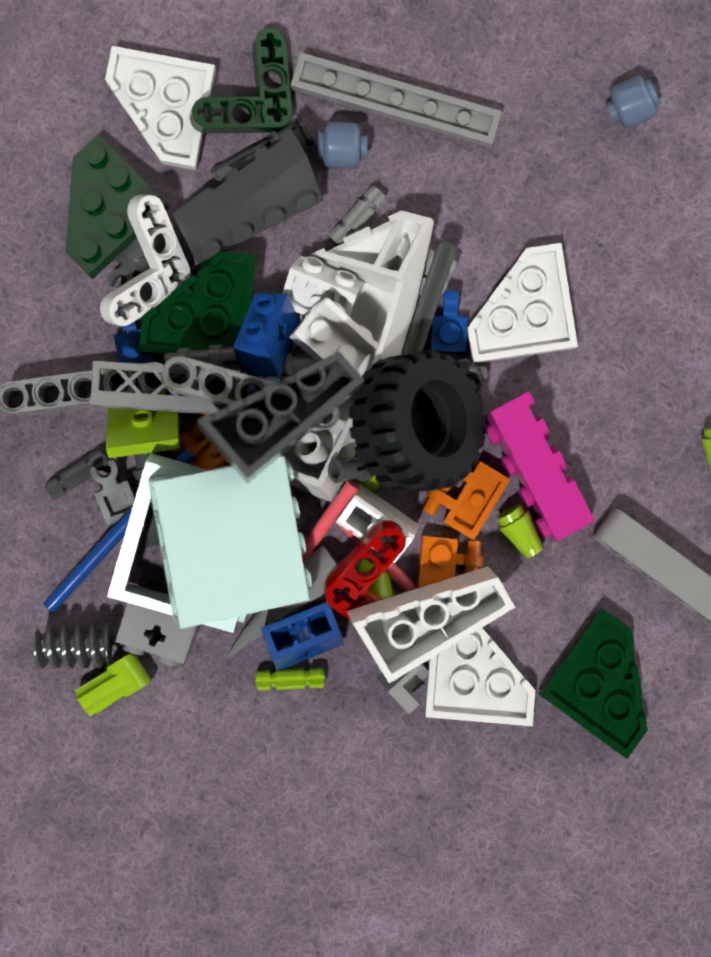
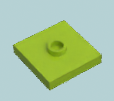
[106,408,180,458]

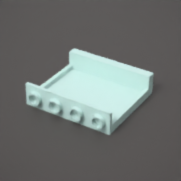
[148,455,312,629]

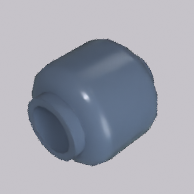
[606,75,661,128]
[317,122,368,169]

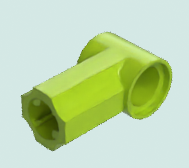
[74,653,152,717]

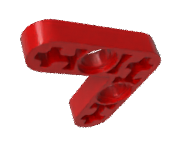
[323,520,406,620]

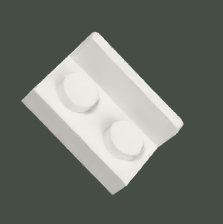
[282,256,364,317]
[289,297,379,370]

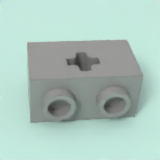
[115,602,199,666]

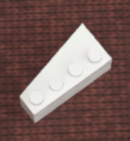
[346,566,515,683]

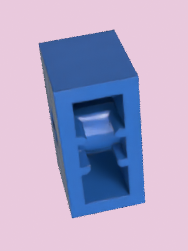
[233,293,300,377]
[261,602,344,671]

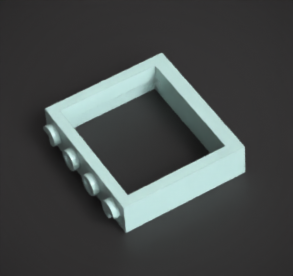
[107,453,246,633]

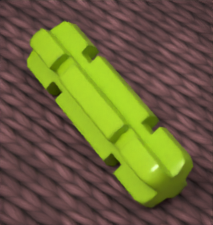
[255,667,325,691]

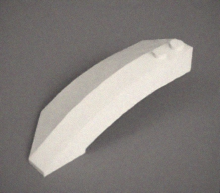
[282,210,434,502]

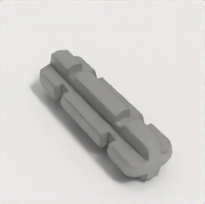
[330,186,386,246]

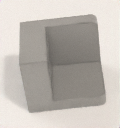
[376,664,428,714]

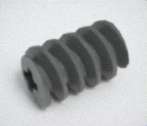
[34,623,113,668]

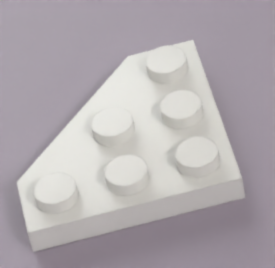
[105,46,216,170]
[467,243,578,364]
[425,628,536,726]

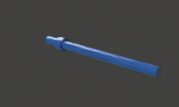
[44,448,196,612]

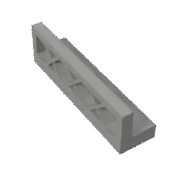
[90,361,240,414]

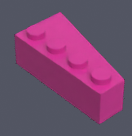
[483,391,595,542]

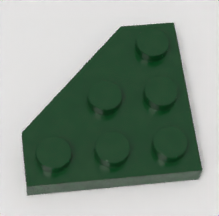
[66,134,169,279]
[139,252,257,362]
[538,608,648,759]

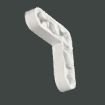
[100,194,191,326]

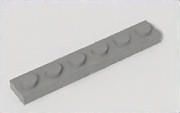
[291,52,502,148]

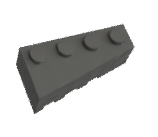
[172,127,323,264]
[197,351,364,484]

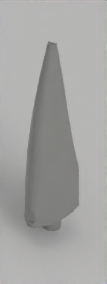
[228,545,360,658]

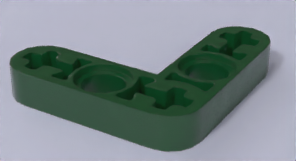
[189,28,292,133]

